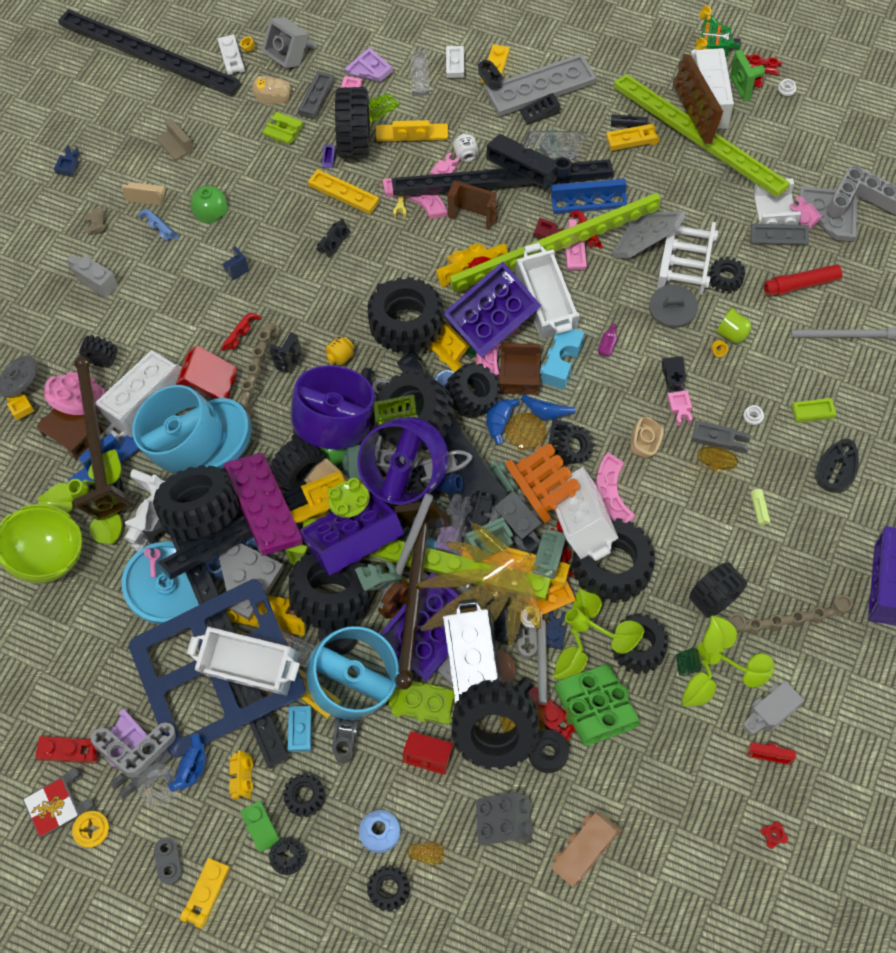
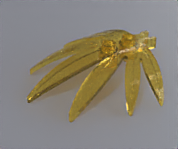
[417,523,541,645]

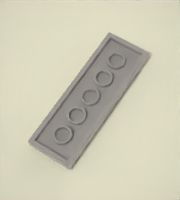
[485,53,597,117]

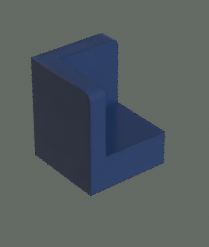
[222,246,249,281]

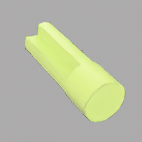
[750,489,770,526]

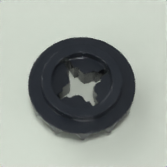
[269,837,306,875]

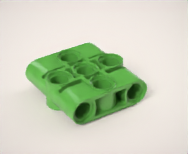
[554,665,641,746]

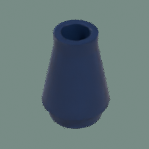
[434,473,463,494]

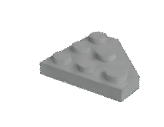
[799,186,857,242]
[612,211,686,258]
[219,542,284,620]

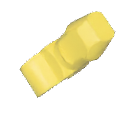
[393,196,407,218]

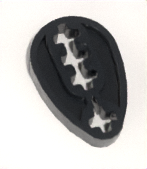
[814,438,859,493]

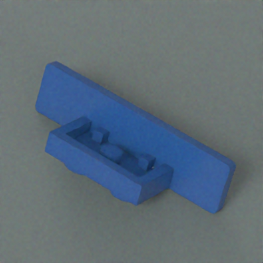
[68,433,140,488]

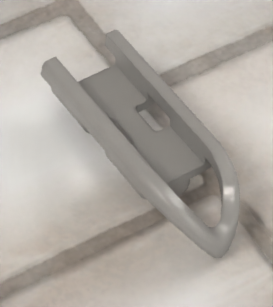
[417,450,473,482]

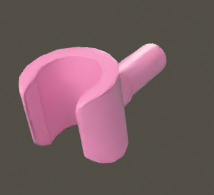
[144,548,160,578]

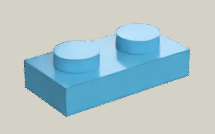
[288,706,312,752]

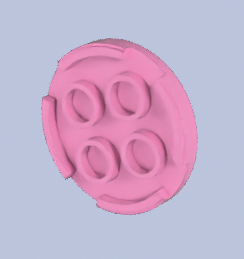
[44,372,105,415]

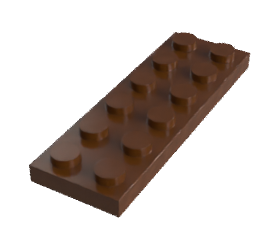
[673,54,724,144]

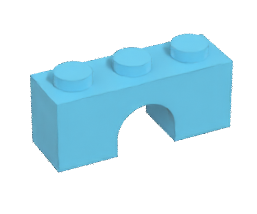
[540,328,585,390]

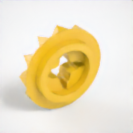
[72,811,110,848]

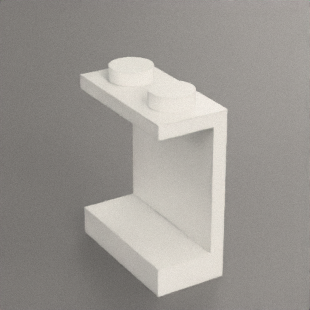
[753,178,801,225]

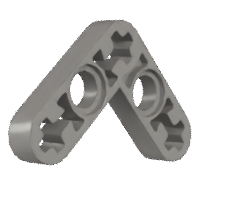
[91,723,176,778]

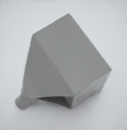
[261,17,317,68]

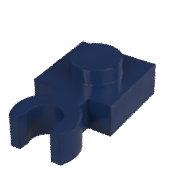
[54,146,80,177]
[546,611,566,650]

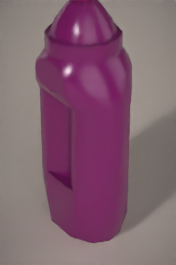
[598,324,617,357]

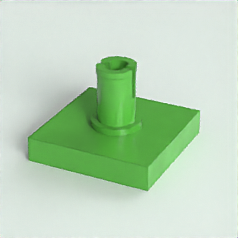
[730,49,765,102]

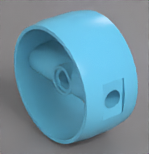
[132,385,222,473]
[306,627,399,719]

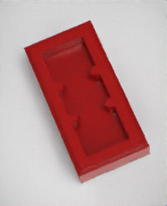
[746,742,797,766]

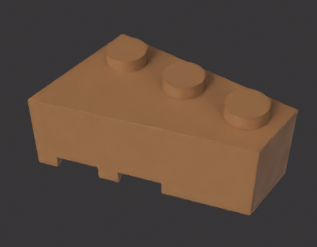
[551,812,623,887]

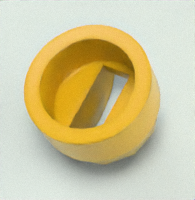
[240,36,255,52]
[711,340,728,357]

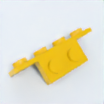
[376,120,448,142]
[436,243,508,287]
[428,321,470,372]
[290,470,370,523]
[226,595,306,636]

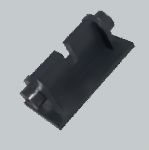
[316,218,350,258]
[464,490,493,532]

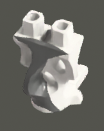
[125,469,165,551]

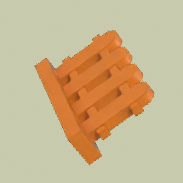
[504,444,580,523]

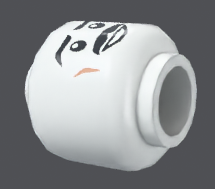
[453,134,479,162]

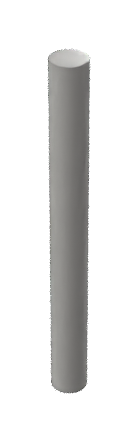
[537,620,547,705]

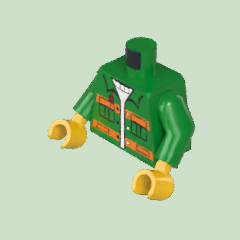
[695,5,741,58]

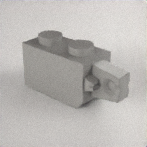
[66,255,118,299]
[742,681,805,736]

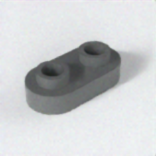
[154,837,182,885]

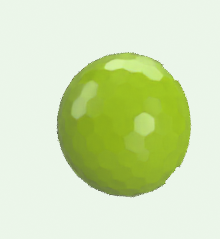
[0,504,82,584]

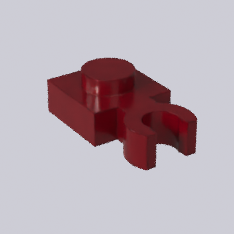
[533,217,565,239]

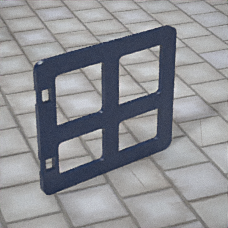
[129,579,306,758]

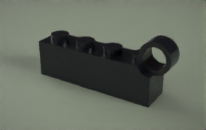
[486,133,572,189]

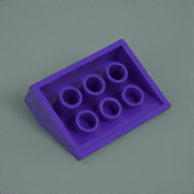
[443,262,542,358]
[299,492,404,576]
[380,573,477,681]

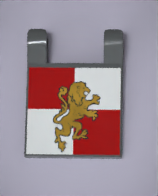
[23,768,96,839]

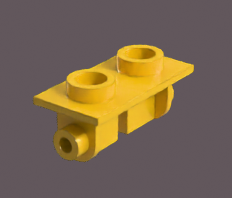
[229,750,253,800]

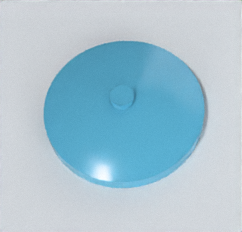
[176,398,252,469]
[122,542,199,624]

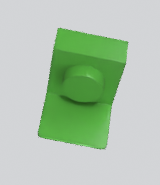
[240,800,279,853]

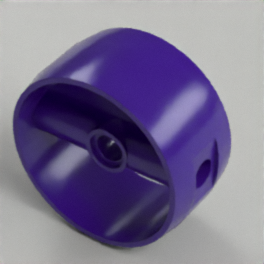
[290,365,375,449]
[357,417,449,505]

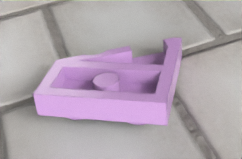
[345,47,393,82]
[105,708,147,770]

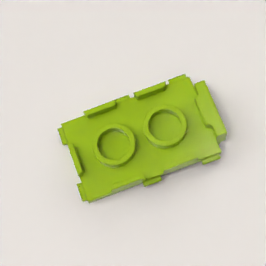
[388,681,455,725]

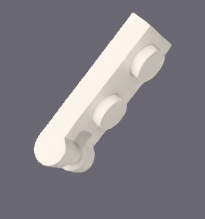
[217,35,245,76]

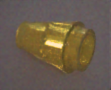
[408,842,444,866]

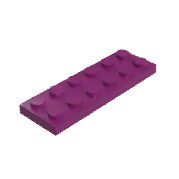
[224,453,303,556]

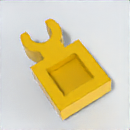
[6,393,34,421]

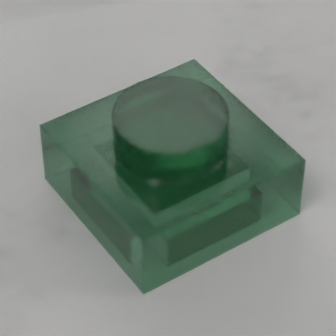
[675,648,702,677]

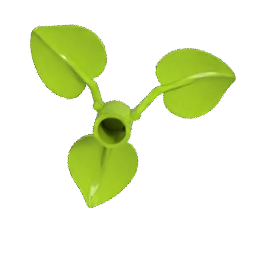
[37,450,123,545]
[552,588,644,680]
[681,616,775,707]

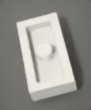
[446,46,464,78]

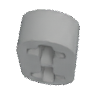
[517,617,538,660]

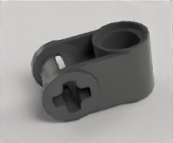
[332,718,359,764]

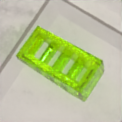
[369,93,400,123]
[374,395,417,425]

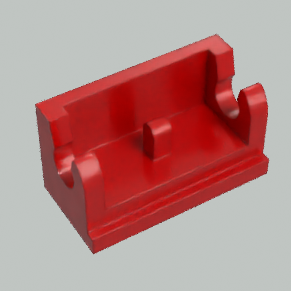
[403,731,453,775]

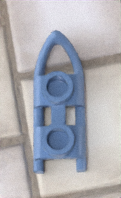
[138,209,179,241]

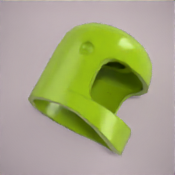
[716,307,752,344]

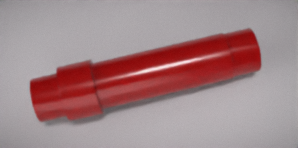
[764,264,842,296]

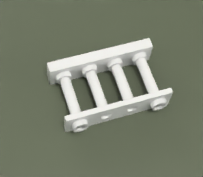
[657,222,718,295]

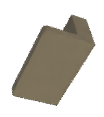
[156,118,194,161]

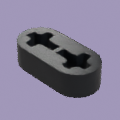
[478,60,503,90]

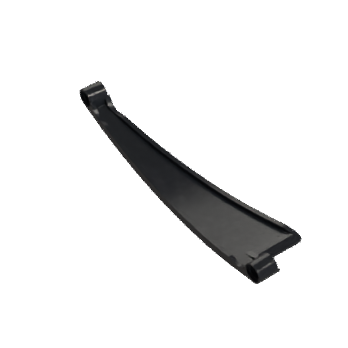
[397,351,542,555]

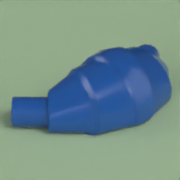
[521,395,575,421]
[486,399,519,445]
[169,733,207,792]

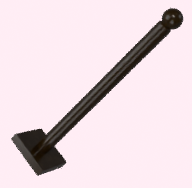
[74,356,134,521]
[394,501,452,690]

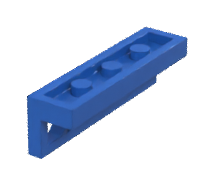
[551,179,627,214]

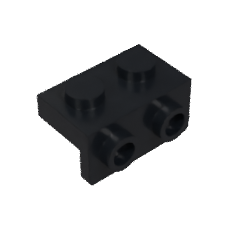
[269,332,303,374]

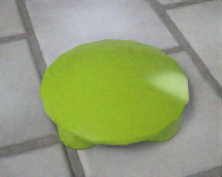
[328,478,370,518]

